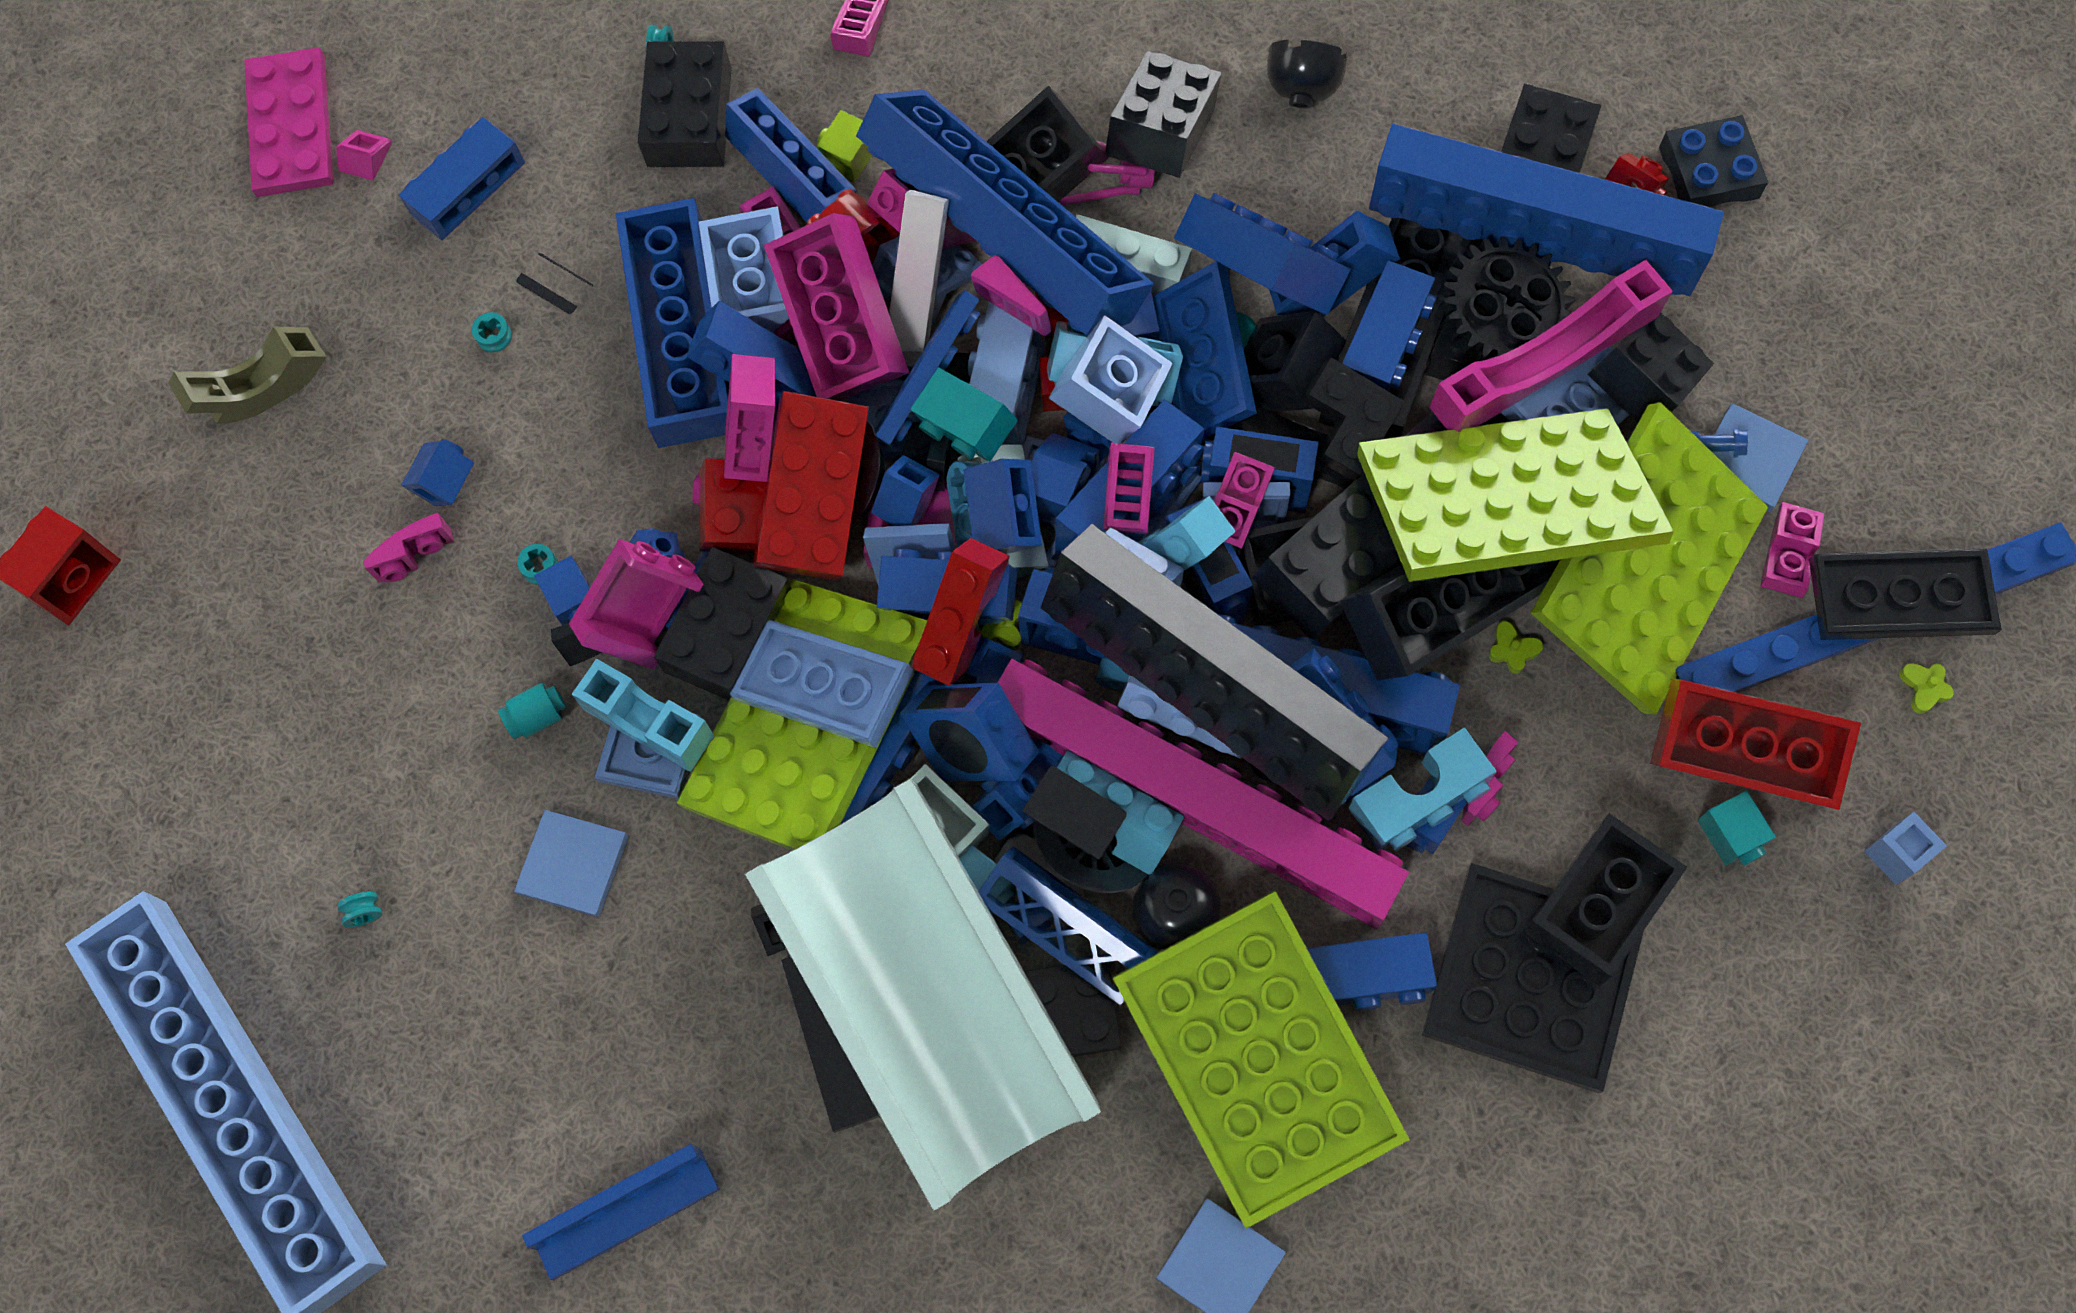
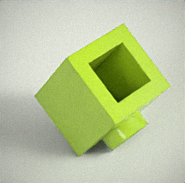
[816,110,872,182]

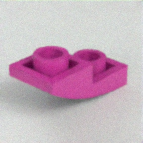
[1214,452,1275,548]
[1760,502,1824,598]
[363,513,454,583]
[1461,731,1518,826]

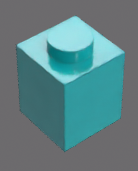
[1697,791,1776,867]

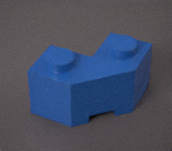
[1031,432,1099,518]

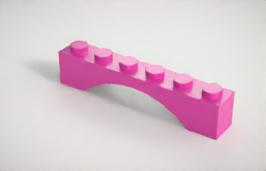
[1430,260,1673,433]

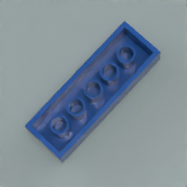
[615,198,730,448]

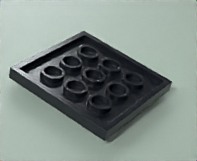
[1421,863,1644,1094]

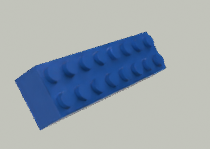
[856,90,1154,335]
[1369,123,1724,296]

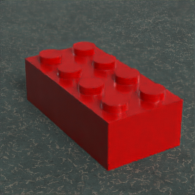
[753,391,869,580]
[1650,679,1861,810]

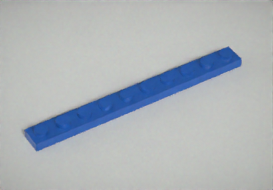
[1676,522,2076,693]

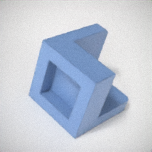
[1864,812,1947,885]

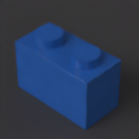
[963,458,1042,554]

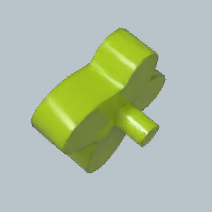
[981,600,1022,650]
[1489,621,1543,674]
[1899,663,1954,714]

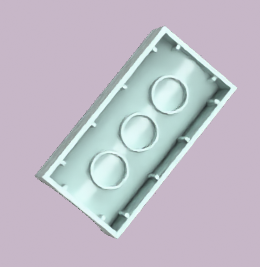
[745,779,1101,1210]

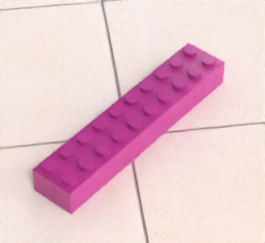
[998,658,1409,930]

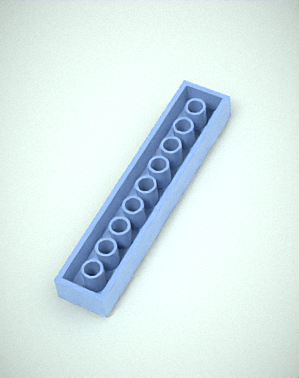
[65,891,387,1313]

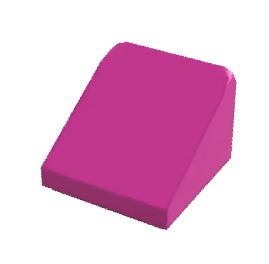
[336,130,392,180]

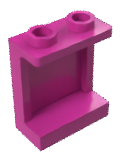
[569,539,704,670]

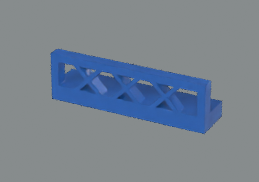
[978,846,1158,1005]
[522,1144,720,1280]

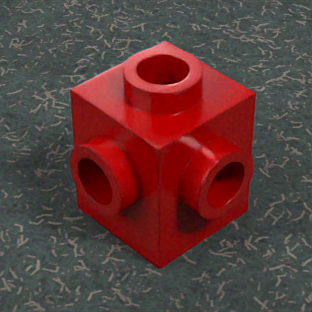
[1604,152,1669,196]

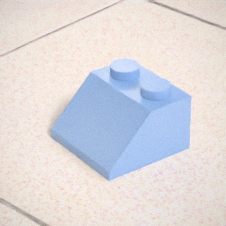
[1049,315,1173,444]

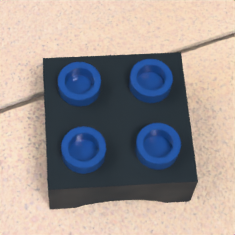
[1659,115,1769,207]

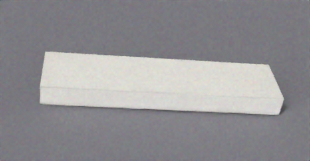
[889,190,949,352]

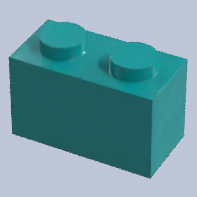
[910,367,1018,462]

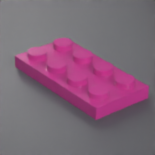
[244,47,333,197]

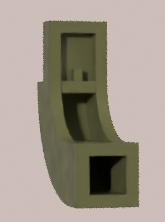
[168,327,327,424]

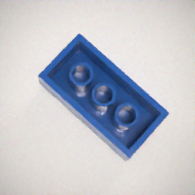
[1174,193,1351,315]
[1055,399,1204,556]

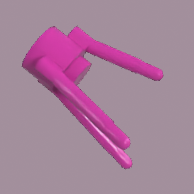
[1059,141,1155,205]

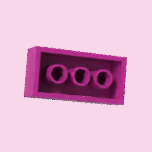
[764,213,910,401]

